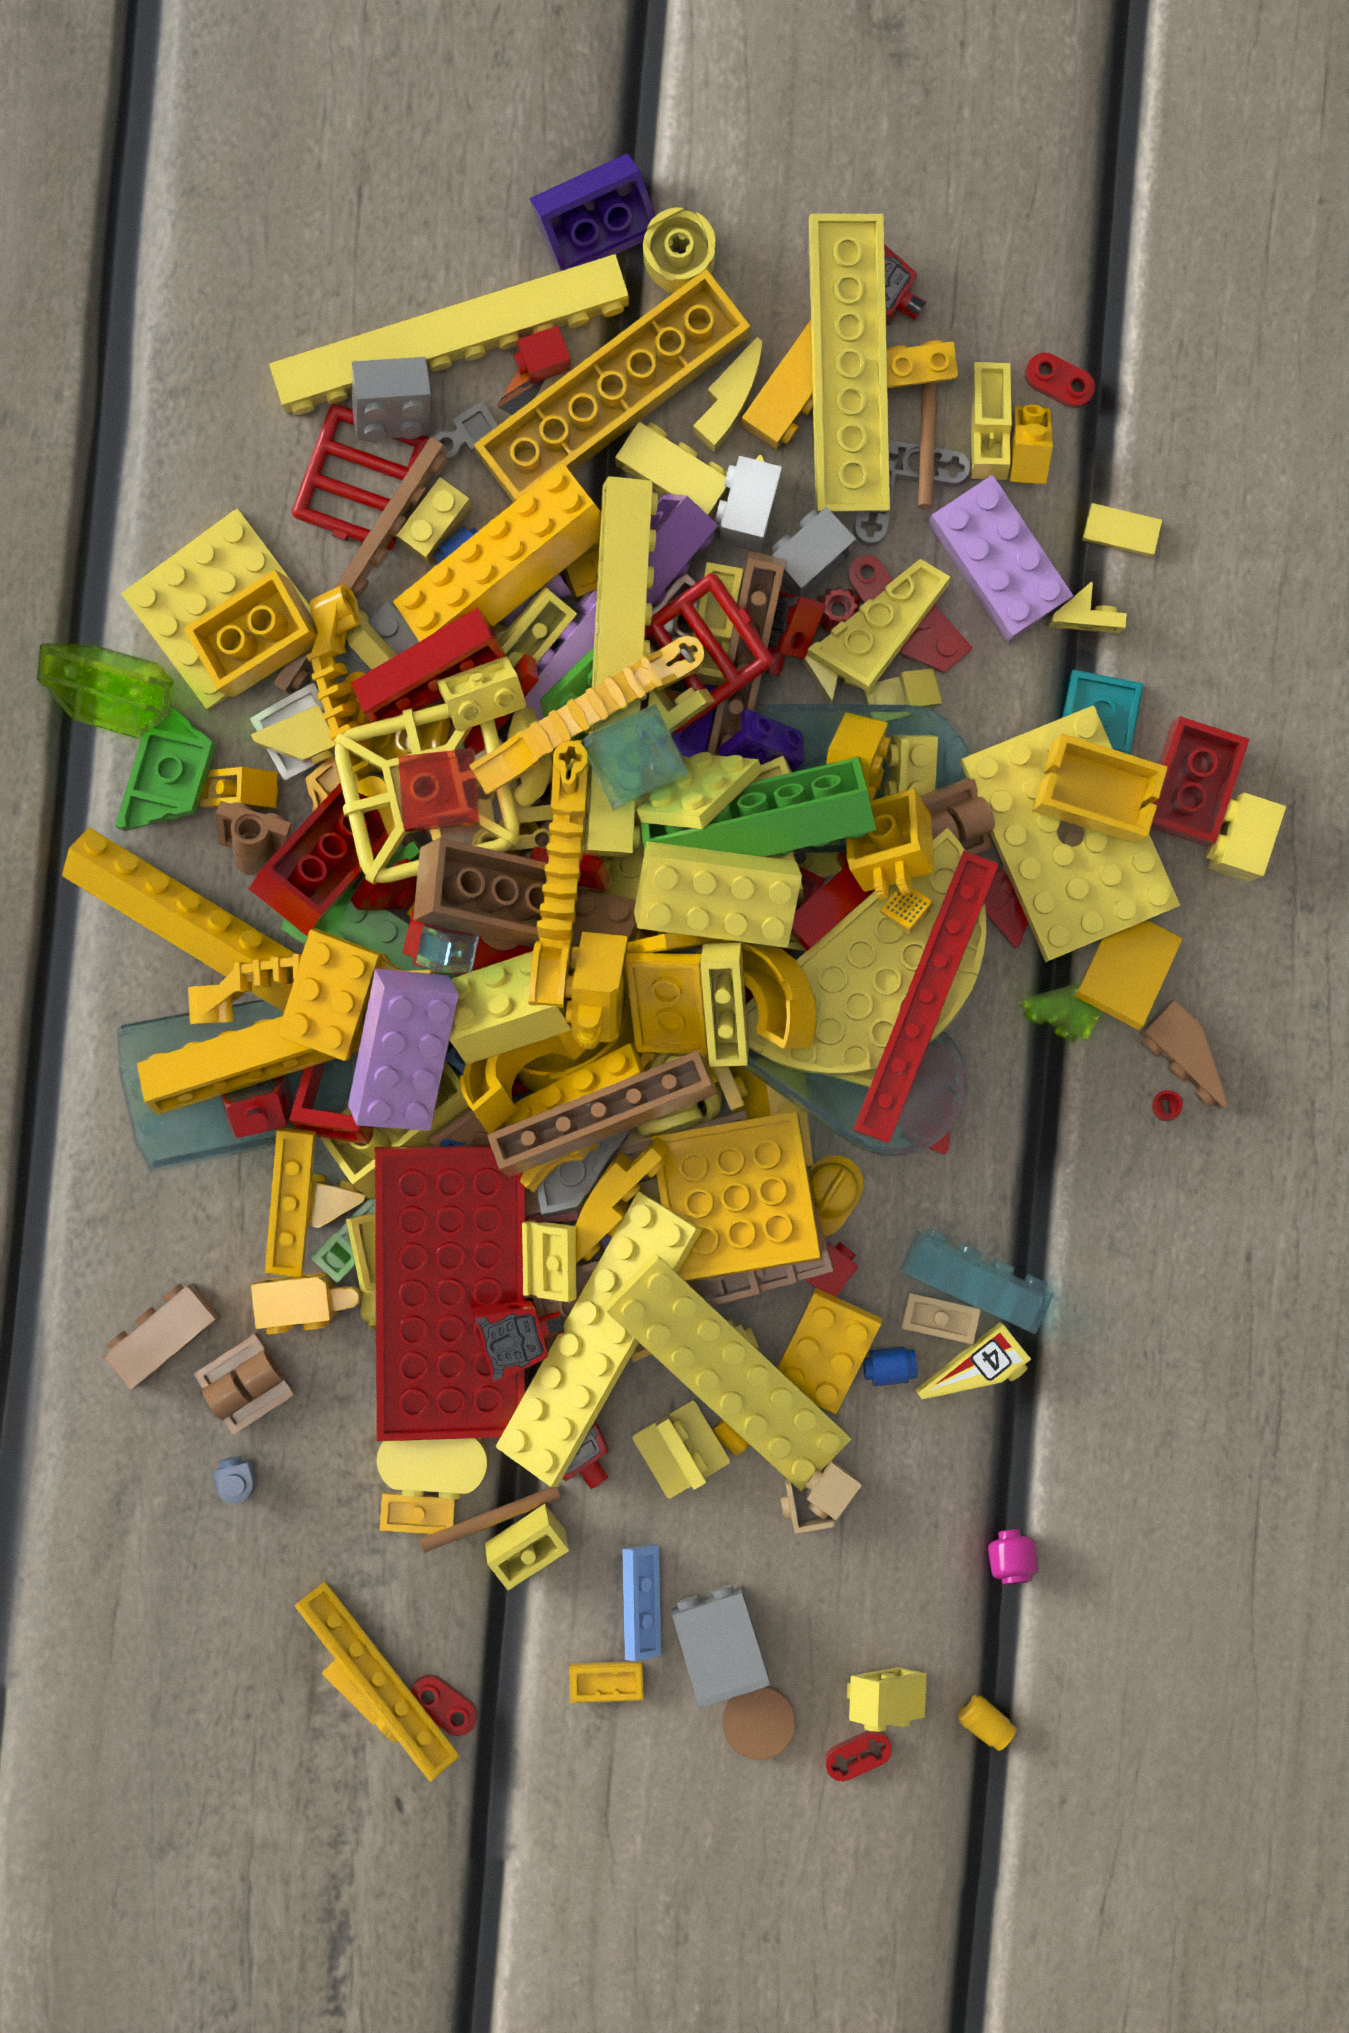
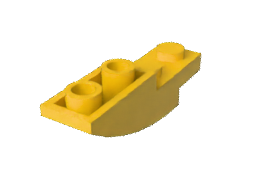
[575,1137,668,1263]

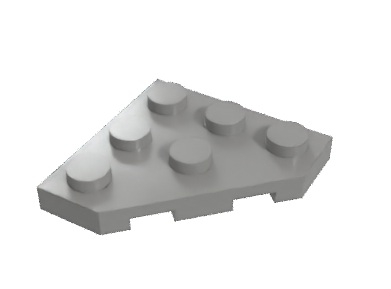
[537,1128,633,1217]

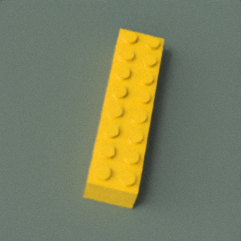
[473,269,750,503]

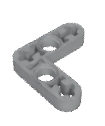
[854,440,970,546]

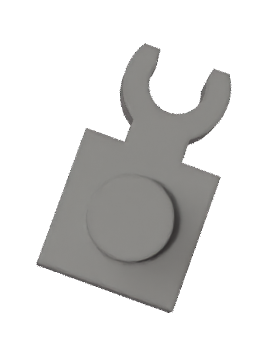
[434,401,498,461]

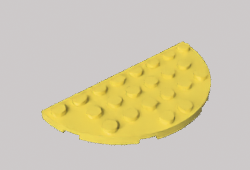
[746,827,987,1075]

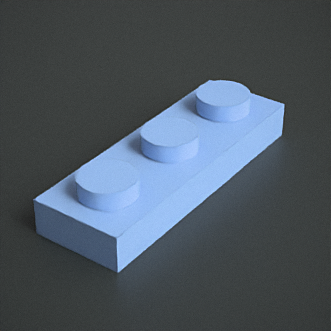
[622,1544,661,1661]

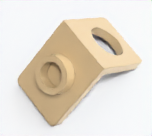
[780,1480,836,1534]

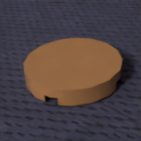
[723,1686,795,1760]

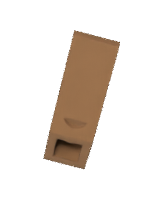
[1139,1000,1228,1108]

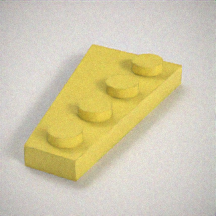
[808,559,951,692]

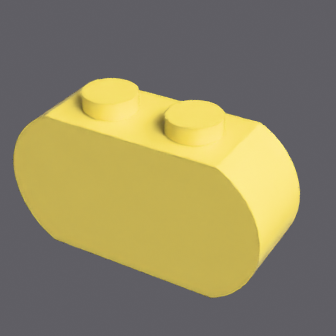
[377,1438,489,1499]

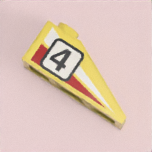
[915,1322,1031,1399]

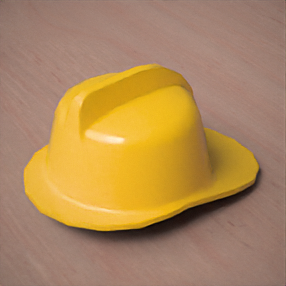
[808,1155,864,1237]

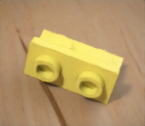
[437,656,526,731]
[884,735,938,797]

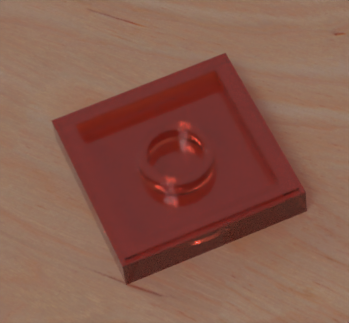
[398,748,480,832]

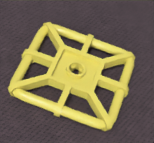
[334,703,521,884]

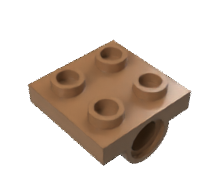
[920,777,995,854]
[216,801,292,875]
[194,1333,296,1435]

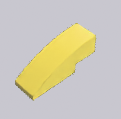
[693,337,763,453]
[971,362,1012,480]
[689,562,743,686]

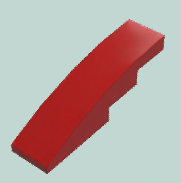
[791,865,875,951]

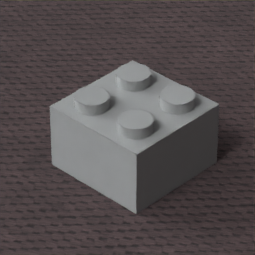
[352,357,431,441]
[771,506,856,597]

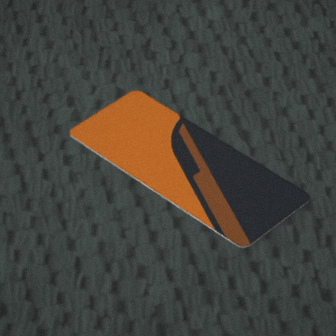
[498,370,545,415]

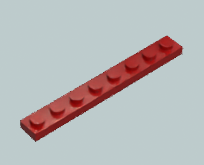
[853,851,999,1145]

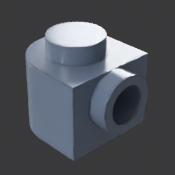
[212,1456,257,1503]

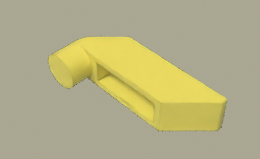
[346,610,397,670]
[508,707,553,807]

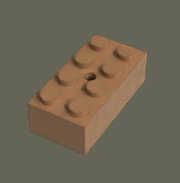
[413,837,548,947]

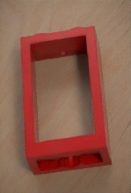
[289,1062,373,1145]

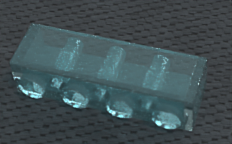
[899,1228,1054,1334]

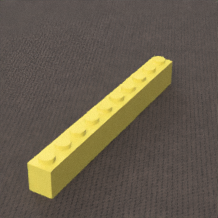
[269,254,629,415]
[582,476,658,858]

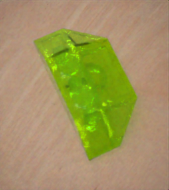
[37,643,174,739]

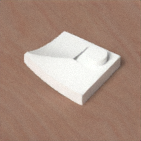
[250,683,335,782]

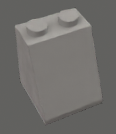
[672,1584,770,1708]

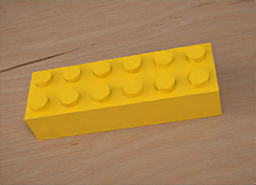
[393,463,601,642]

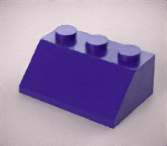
[529,153,656,271]

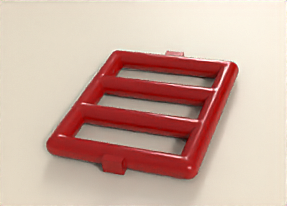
[292,404,429,551]
[644,573,774,733]

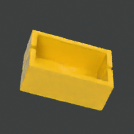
[1032,733,1167,844]

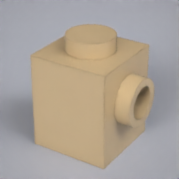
[804,1460,862,1521]

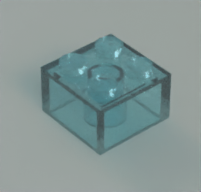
[581,704,688,811]

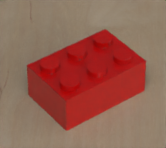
[1144,716,1250,847]

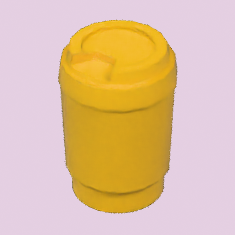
[958,1695,1016,1751]

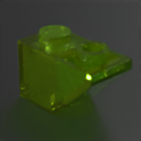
[1018,984,1102,1043]

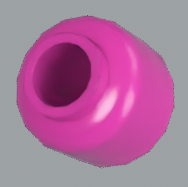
[988,1529,1039,1585]

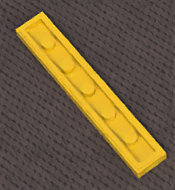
[294,1581,460,1782]

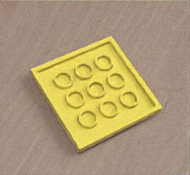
[121,508,314,711]

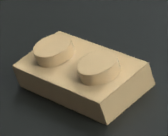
[901,1292,981,1345]

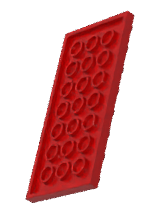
[374,1145,525,1442]

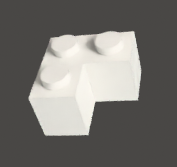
[715,456,782,552]

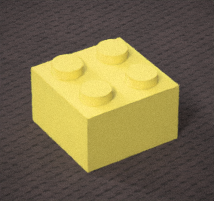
[1205,792,1286,882]

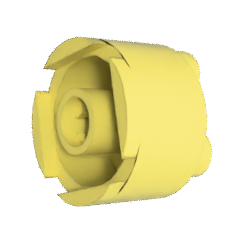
[643,207,716,293]

